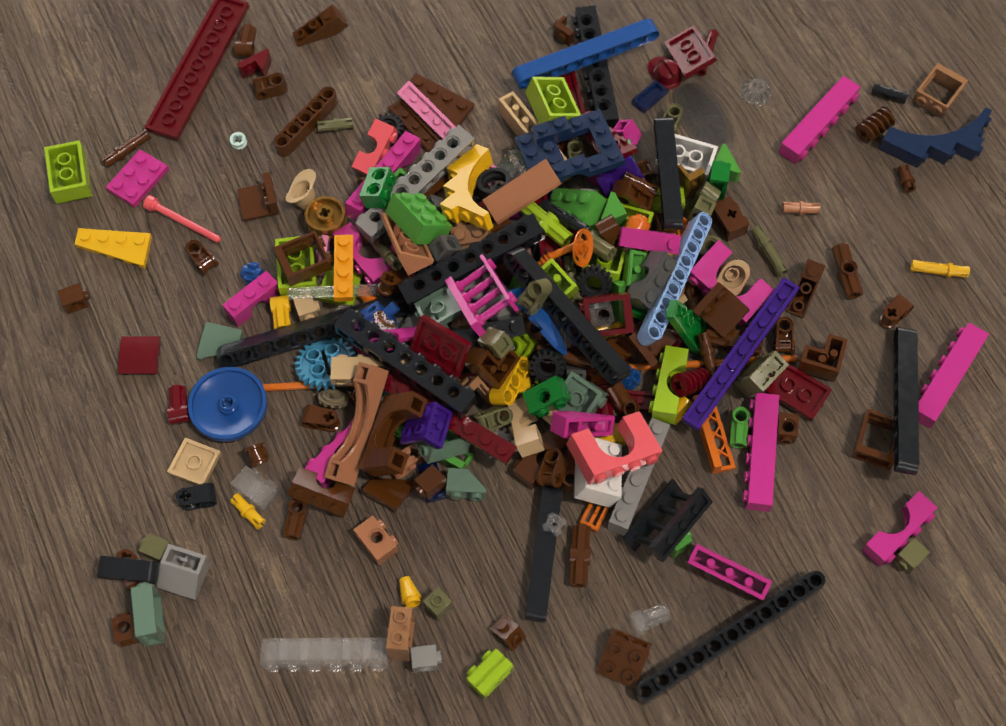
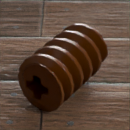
[855,106,896,142]

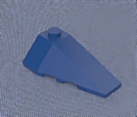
[508,287,567,356]

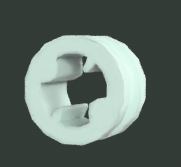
[230,132,247,150]

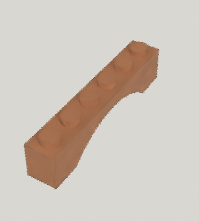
[324,362,389,486]

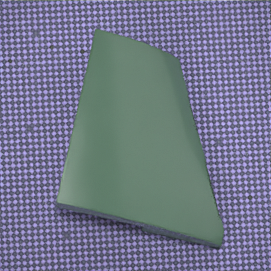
[197,322,245,361]

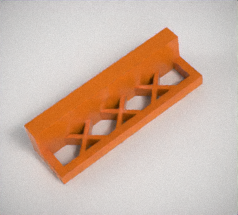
[691,395,736,474]

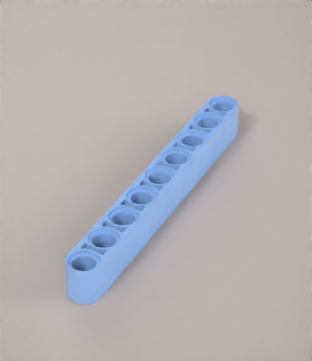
[637,212,712,346]

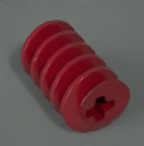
[670,367,711,398]

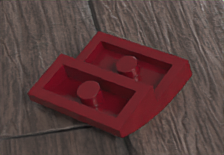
[118,336,161,374]

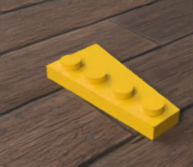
[75,228,152,269]

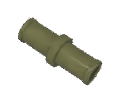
[317,117,354,132]

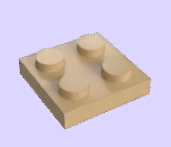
[167,438,222,485]

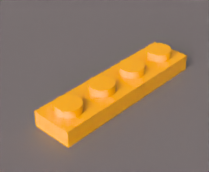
[334,235,354,302]

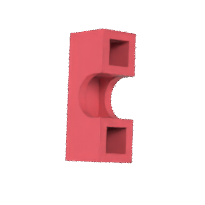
[351,118,398,176]

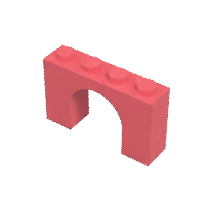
[566,411,663,485]

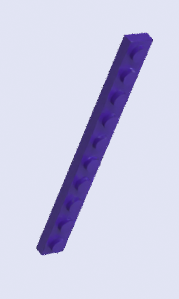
[681,278,800,432]

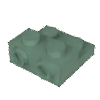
[414,285,463,329]
[558,371,608,413]

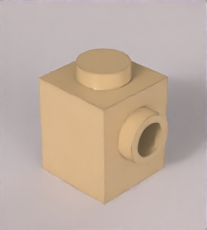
[292,292,321,322]

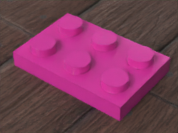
[105,149,169,208]

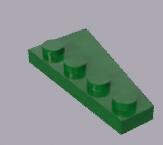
[666,300,708,355]

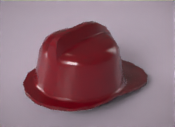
[647,56,682,90]

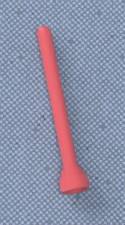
[143,195,221,243]

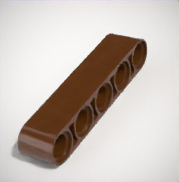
[274,86,338,157]

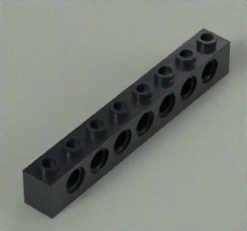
[572,5,619,128]
[398,213,546,310]
[334,308,476,420]

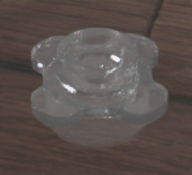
[543,513,567,536]

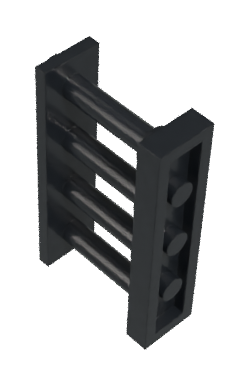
[623,479,713,562]

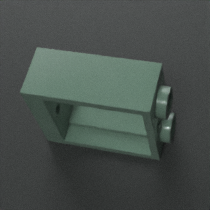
[413,430,471,464]
[131,582,166,647]

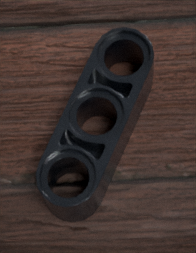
[96,556,160,584]

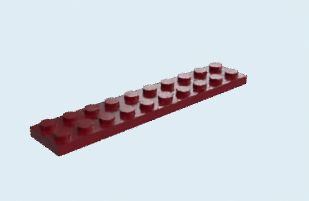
[144,0,250,141]

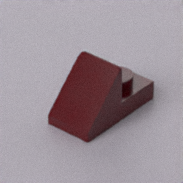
[237,48,272,78]

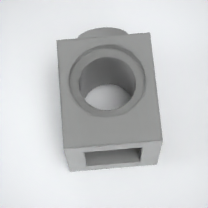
[410,645,442,673]

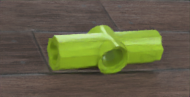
[521,202,573,247]

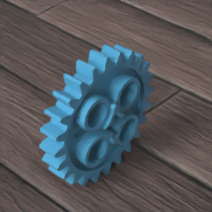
[294,337,356,391]

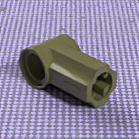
[581,229,617,262]

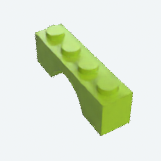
[649,346,689,424]

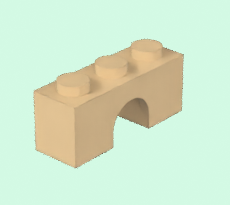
[508,397,545,458]

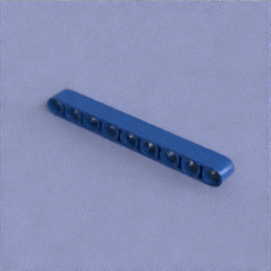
[511,18,660,89]

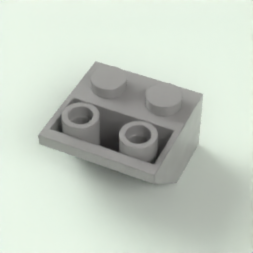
[157,544,211,601]

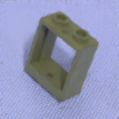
[733,351,789,397]

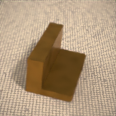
[678,164,705,200]

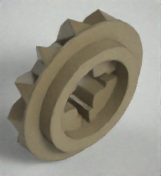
[317,389,349,409]

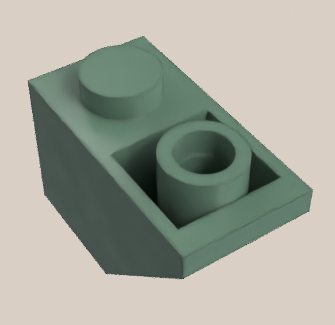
[446,468,487,501]

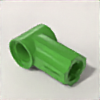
[729,407,750,449]

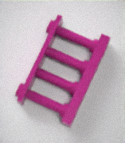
[445,254,519,337]

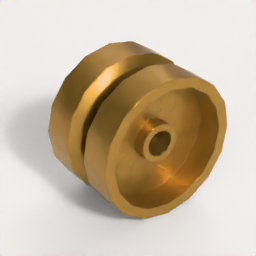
[305,196,347,243]

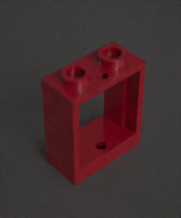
[579,292,634,336]

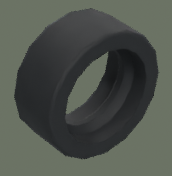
[477,167,512,199]

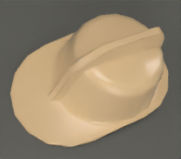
[286,169,316,210]
[717,259,750,297]

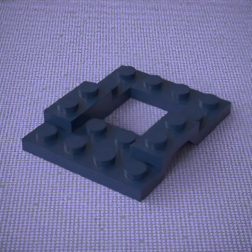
[514,109,625,189]

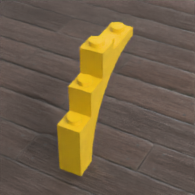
[440,144,494,231]

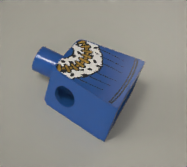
[357,301,400,331]

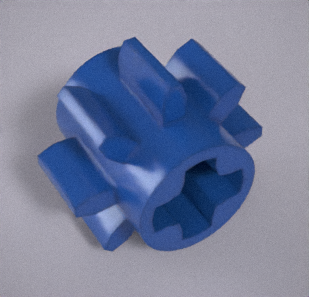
[241,262,264,284]
[621,365,641,390]

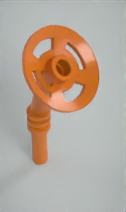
[537,229,593,267]

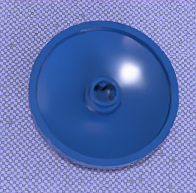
[188,367,267,442]

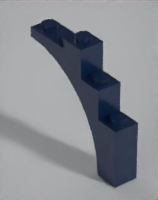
[879,107,992,168]

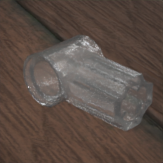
[626,603,671,636]

